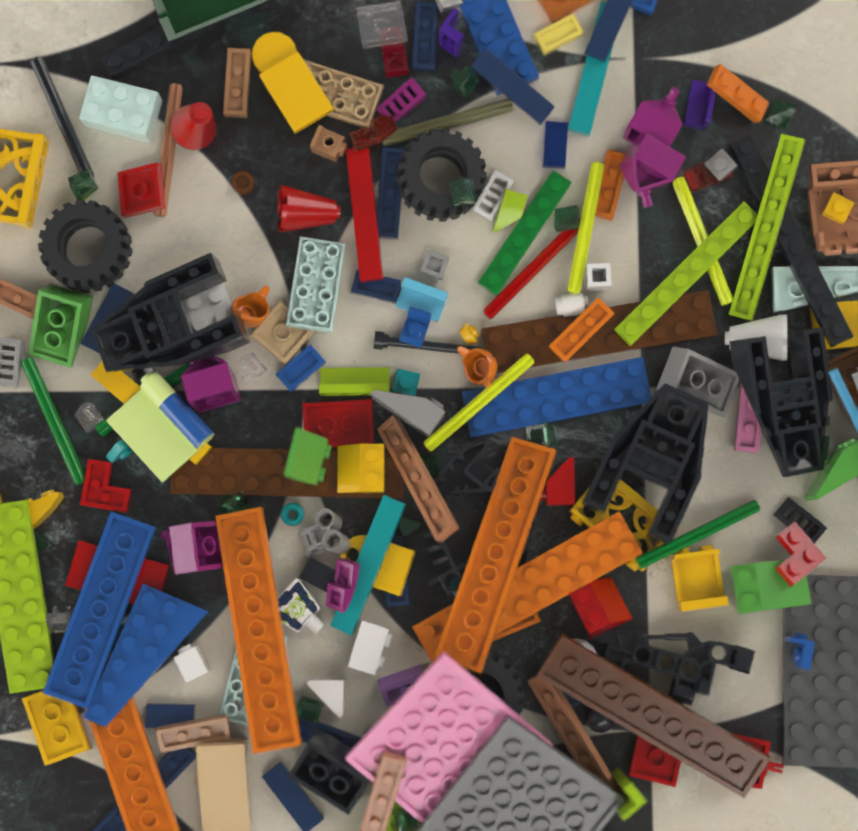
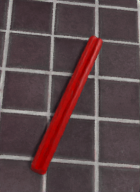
[483,217,581,319]

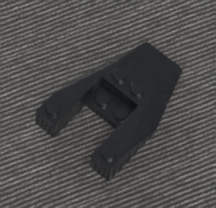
[91,252,251,372]
[729,327,833,477]
[582,383,709,545]

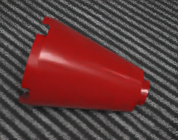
[170,102,216,151]
[277,185,340,232]

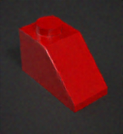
[541,457,575,506]

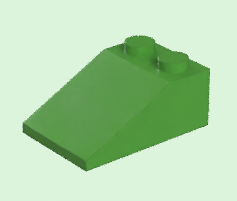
[28,284,93,368]
[284,428,332,486]
[804,437,858,501]
[731,559,811,614]

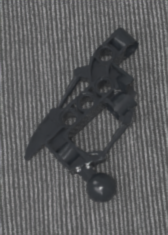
[585,630,755,733]

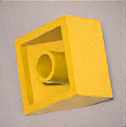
[338,444,385,493]

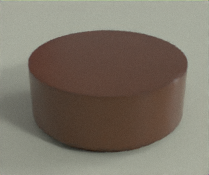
[231,171,255,195]

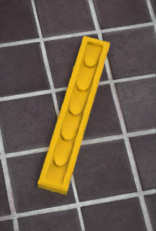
[90,362,212,465]

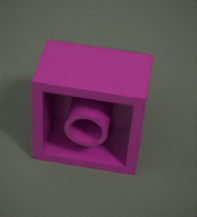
[623,87,683,147]
[620,133,686,208]
[181,356,242,414]
[161,521,223,574]

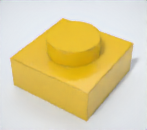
[821,192,855,225]

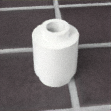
[555,291,589,317]

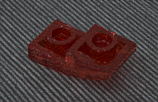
[349,115,397,152]

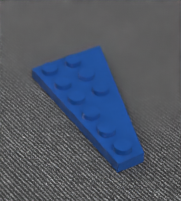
[83,584,209,727]

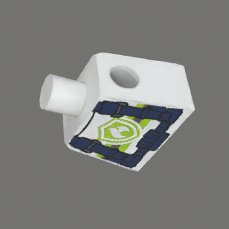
[278,578,325,635]

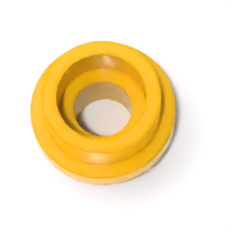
[459,322,479,345]

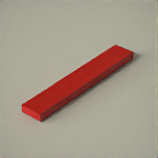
[346,146,384,283]

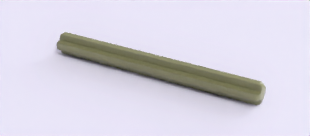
[381,99,513,146]

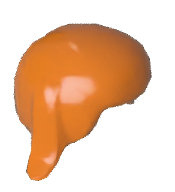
[230,286,270,328]
[457,346,498,387]

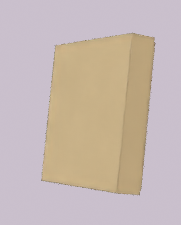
[250,301,315,366]

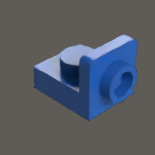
[399,307,432,348]
[785,633,815,670]

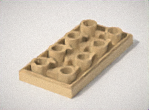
[303,59,383,129]
[196,741,252,831]

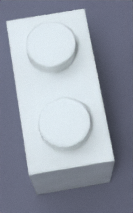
[348,620,392,675]

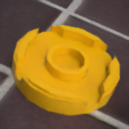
[252,32,297,73]

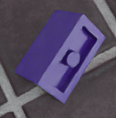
[439,8,463,58]
[683,80,716,130]

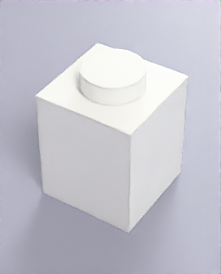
[584,263,612,292]
[174,644,211,683]

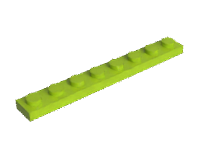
[729,134,805,321]
[614,202,758,346]

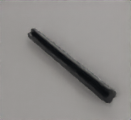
[30,57,94,181]

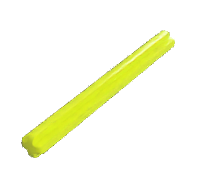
[567,162,605,294]
[672,177,733,306]
[423,354,535,452]

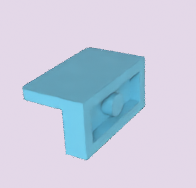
[396,277,448,322]

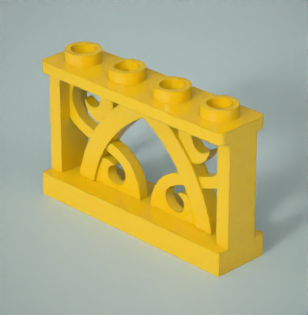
[0,128,50,229]
[568,479,679,572]

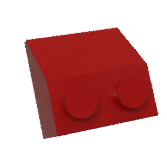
[569,577,632,639]

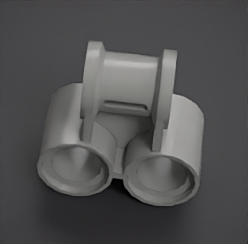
[298,508,350,556]

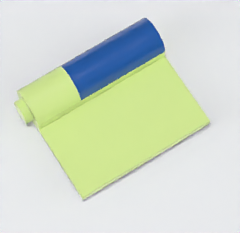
[106,372,214,483]

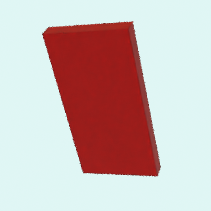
[65,540,170,605]

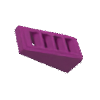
[376,78,426,127]

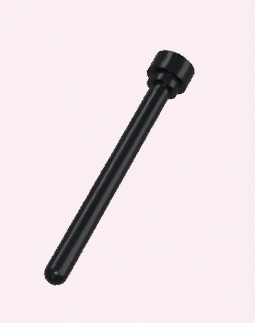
[373,331,483,354]

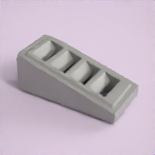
[0,337,25,388]

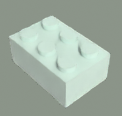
[79,75,163,143]

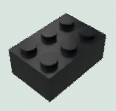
[288,728,371,815]

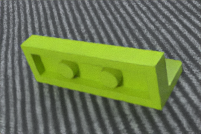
[319,367,390,396]
[611,767,647,820]

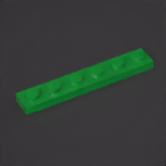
[478,170,572,296]

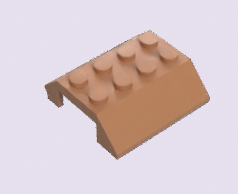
[807,161,858,256]

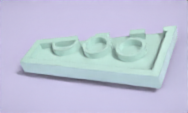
[771,266,858,314]

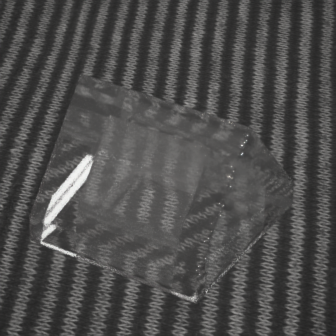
[75,402,104,433]

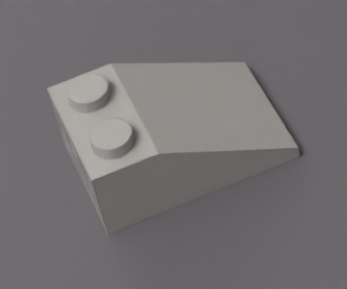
[656,347,739,417]
[371,390,445,438]

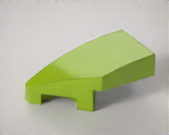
[492,189,528,232]

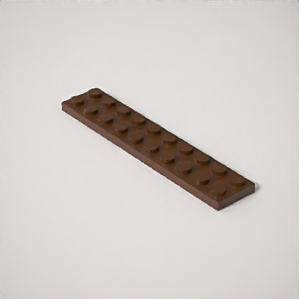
[481,290,717,374]
[170,448,404,499]
[537,634,770,798]

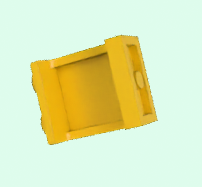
[670,545,729,612]

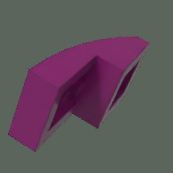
[325,558,360,612]

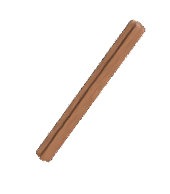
[153,84,183,217]

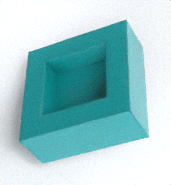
[393,369,421,396]
[106,439,133,463]

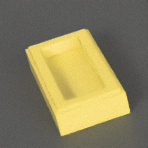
[533,13,584,56]

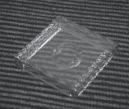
[356,1,408,48]

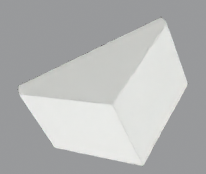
[306,678,345,718]

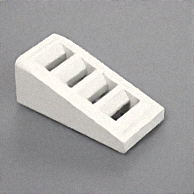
[472,170,515,221]

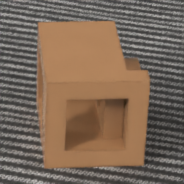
[310,125,347,162]

